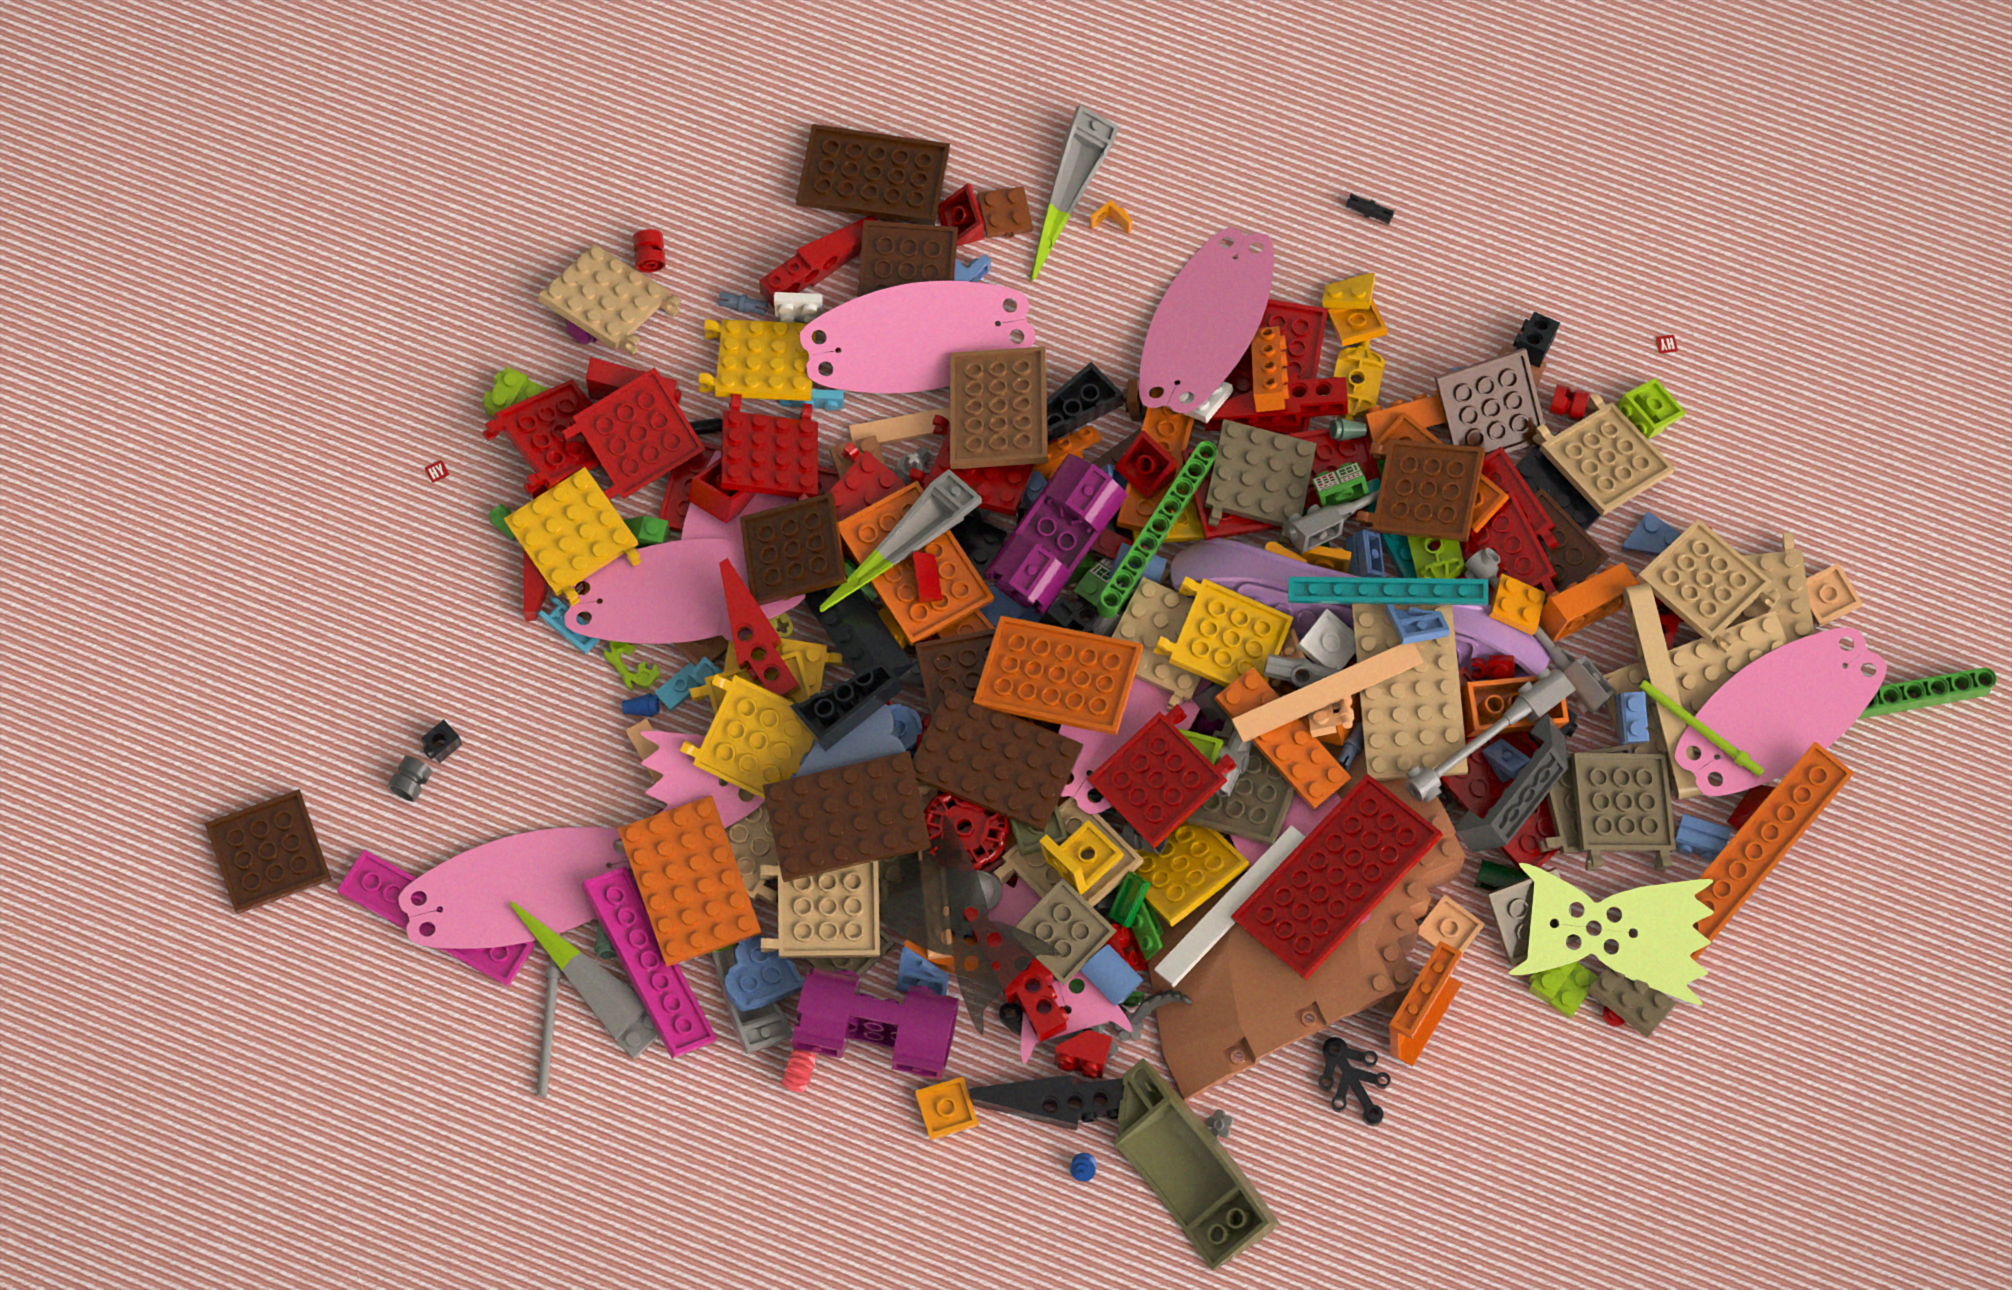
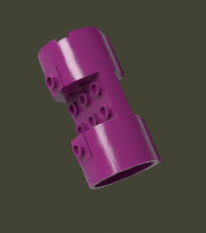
[983,454,1127,616]
[792,967,959,1080]

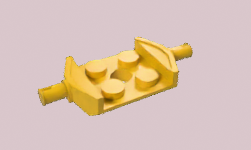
[1333,339,1385,421]

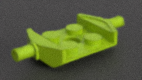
[1407,536,1467,579]

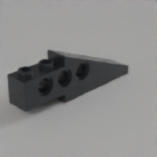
[970,1075,1124,1131]

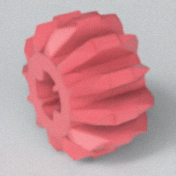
[782,1049,817,1093]

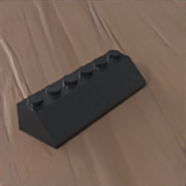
[803,576,914,679]

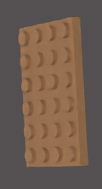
[950,346,1048,469]

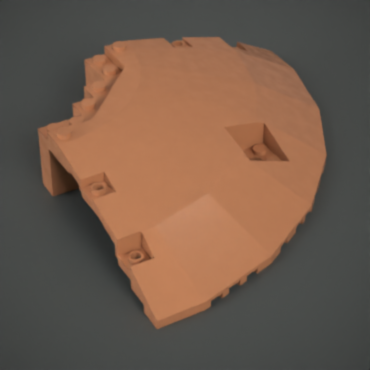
[1148,717,1466,1101]

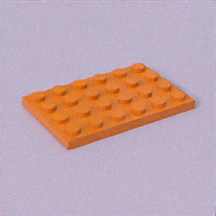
[838,481,994,646]
[973,616,1143,736]
[618,795,762,967]

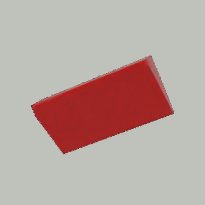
[911,552,943,603]

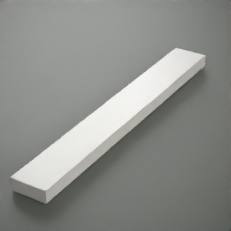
[1154,825,1306,987]

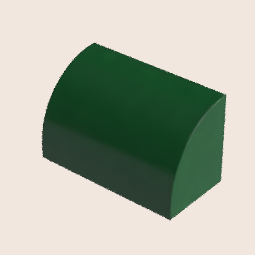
[1474,859,1529,891]

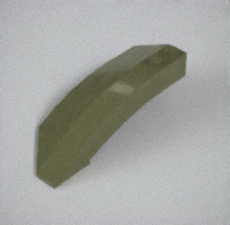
[1114,1058,1280,1271]

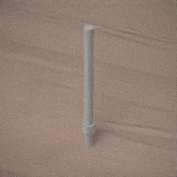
[537,957,561,1098]

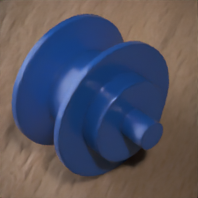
[1070,1153,1097,1182]

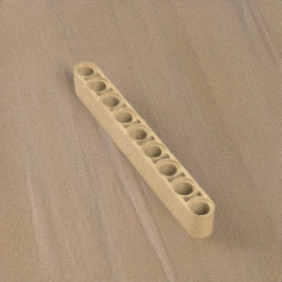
[1623,582,1702,800]

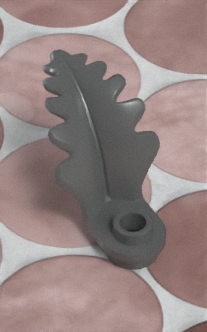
[1118,989,1193,1025]

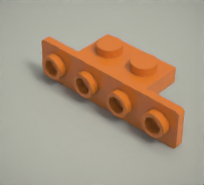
[1034,425,1102,483]

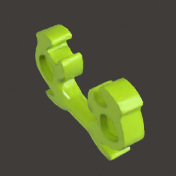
[603,640,661,691]

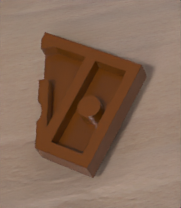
[1123,378,1142,421]

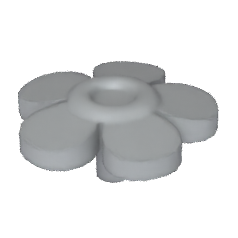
[1114,1014,1144,1041]
[1207,1109,1233,1138]

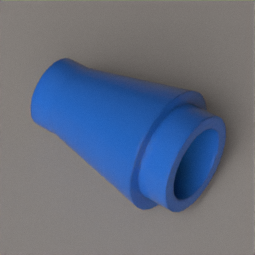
[622,693,660,717]

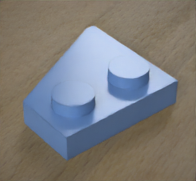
[1621,512,1681,556]
[1385,604,1450,645]
[896,946,950,996]

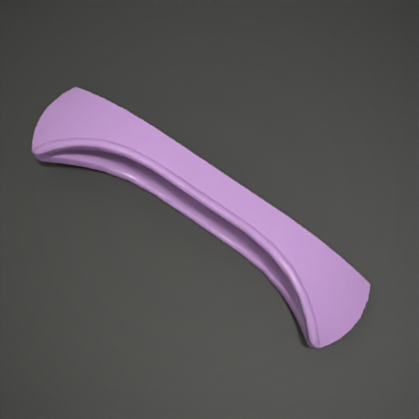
[1170,537,1551,681]

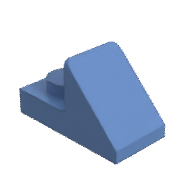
[954,254,991,282]
[1482,738,1531,783]

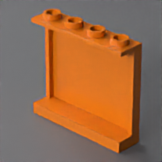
[1389,941,1462,1067]

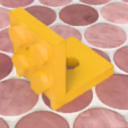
[1039,820,1124,895]

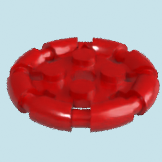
[923,793,1010,872]

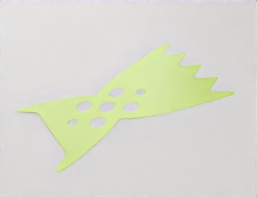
[1509,863,1714,1005]

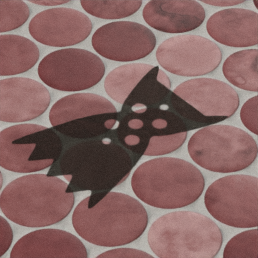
[879,815,1060,1035]

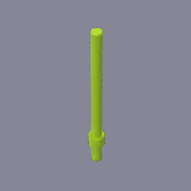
[1639,680,1765,777]

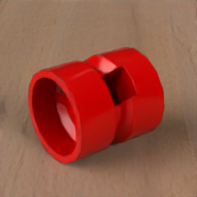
[633,229,666,273]
[1549,384,1590,421]

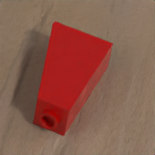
[586,357,681,404]

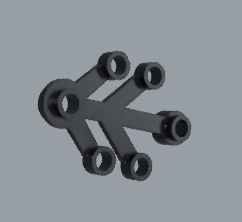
[1318,1037,1391,1127]

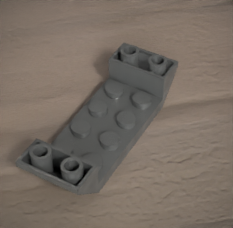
[1455,713,1568,853]

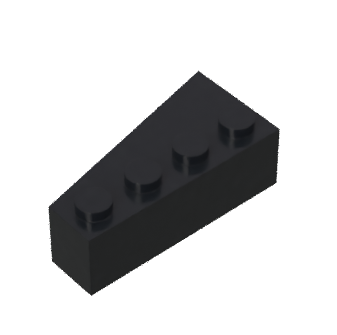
[1047,362,1123,442]
[790,661,903,752]

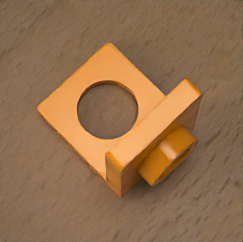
[1090,200,1132,233]

